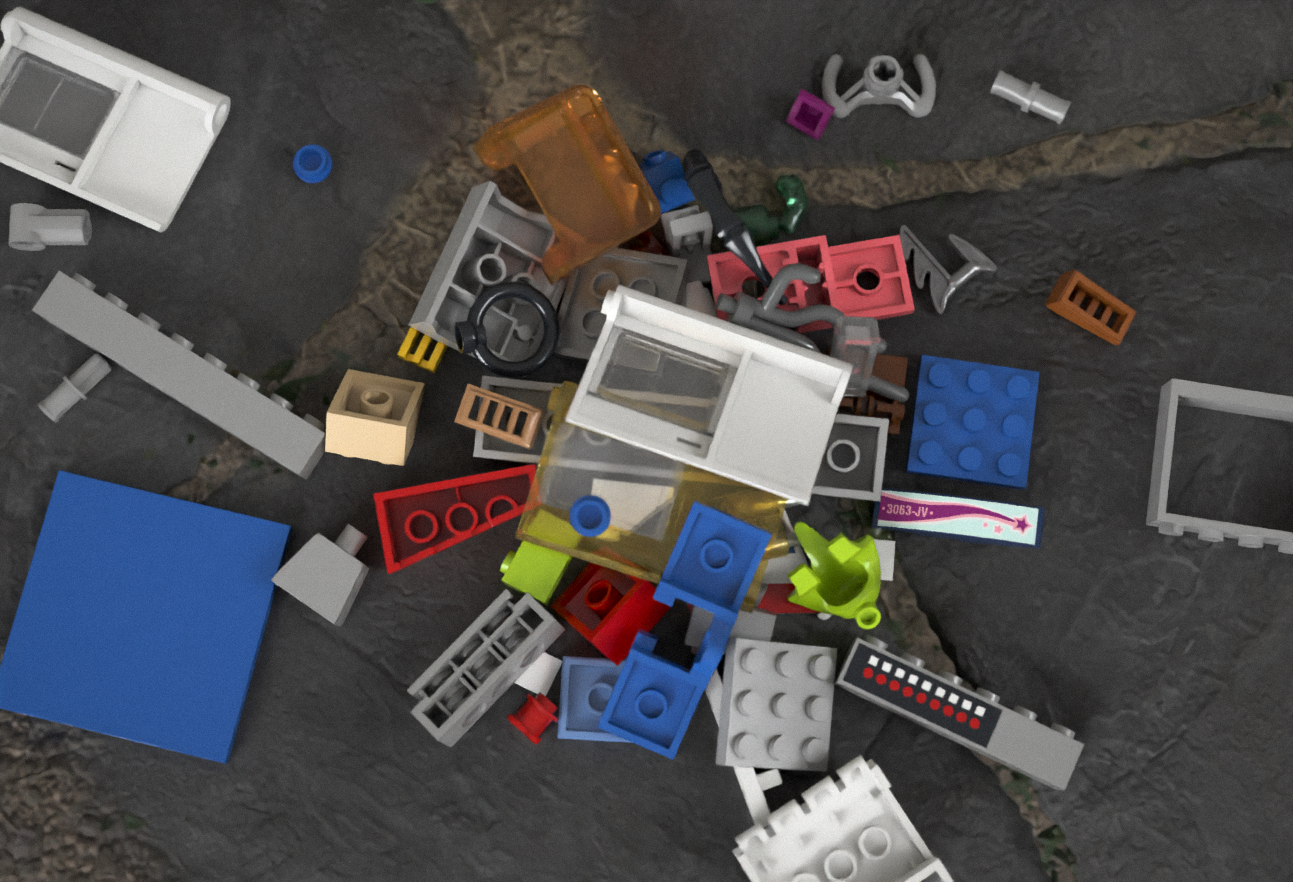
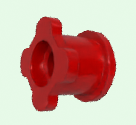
[506,692,559,745]

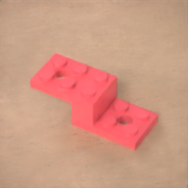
[707,235,915,333]

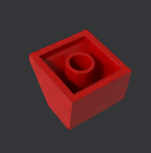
[550,547,671,666]

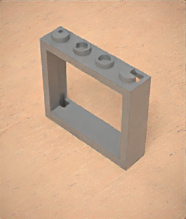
[1146,378,1293,554]

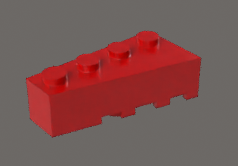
[373,464,544,574]

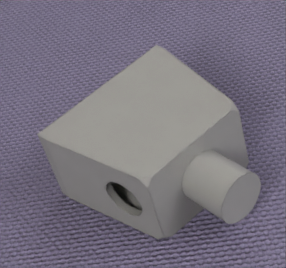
[271,524,369,627]

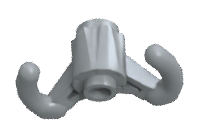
[822,54,936,118]

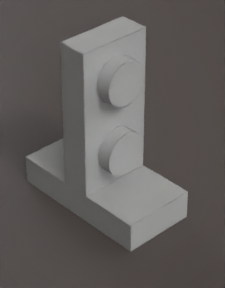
[660,205,713,286]

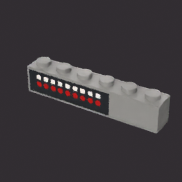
[834,635,1084,790]

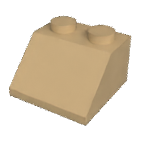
[325,369,425,466]

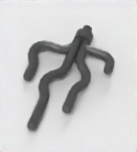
[715,263,909,403]

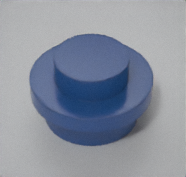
[293,144,333,183]
[569,495,611,537]

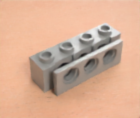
[407,589,565,748]

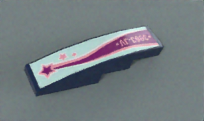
[872,488,1045,549]

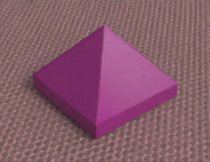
[785,89,835,140]

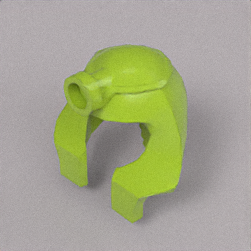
[787,521,881,629]

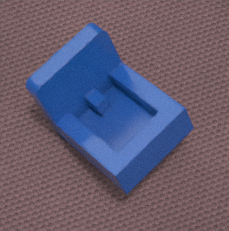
[636,149,695,215]

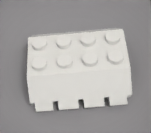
[733,755,954,882]

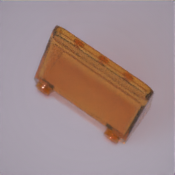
[473,85,661,285]

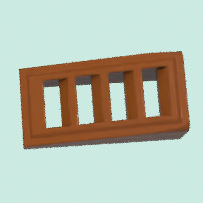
[1045,269,1137,346]

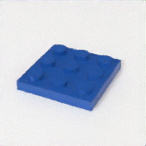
[905,355,1040,490]

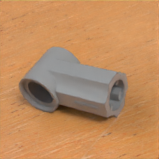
[8,203,92,251]

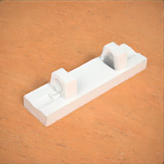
[705,669,783,828]

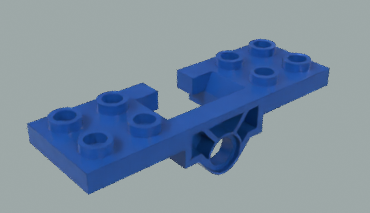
[597,499,772,760]

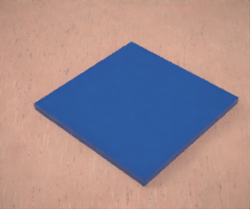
[0,470,293,764]

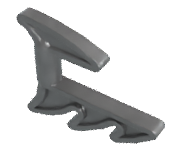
[899,225,997,316]

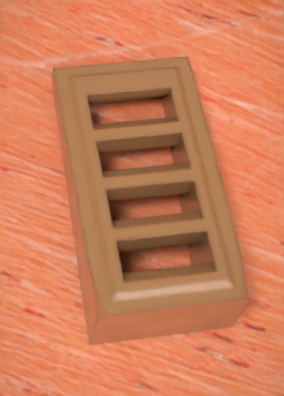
[454,384,545,450]

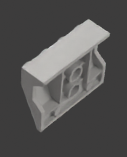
[408,181,587,377]

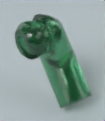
[775,175,809,234]

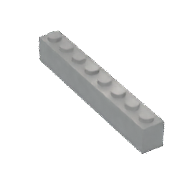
[32,271,326,480]

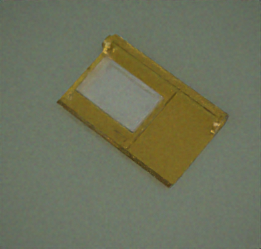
[515,380,788,614]

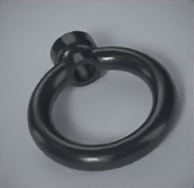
[455,282,560,377]

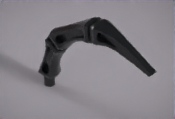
[683,149,788,305]

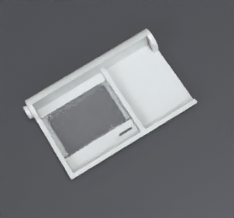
[0,7,231,232]
[566,285,853,505]

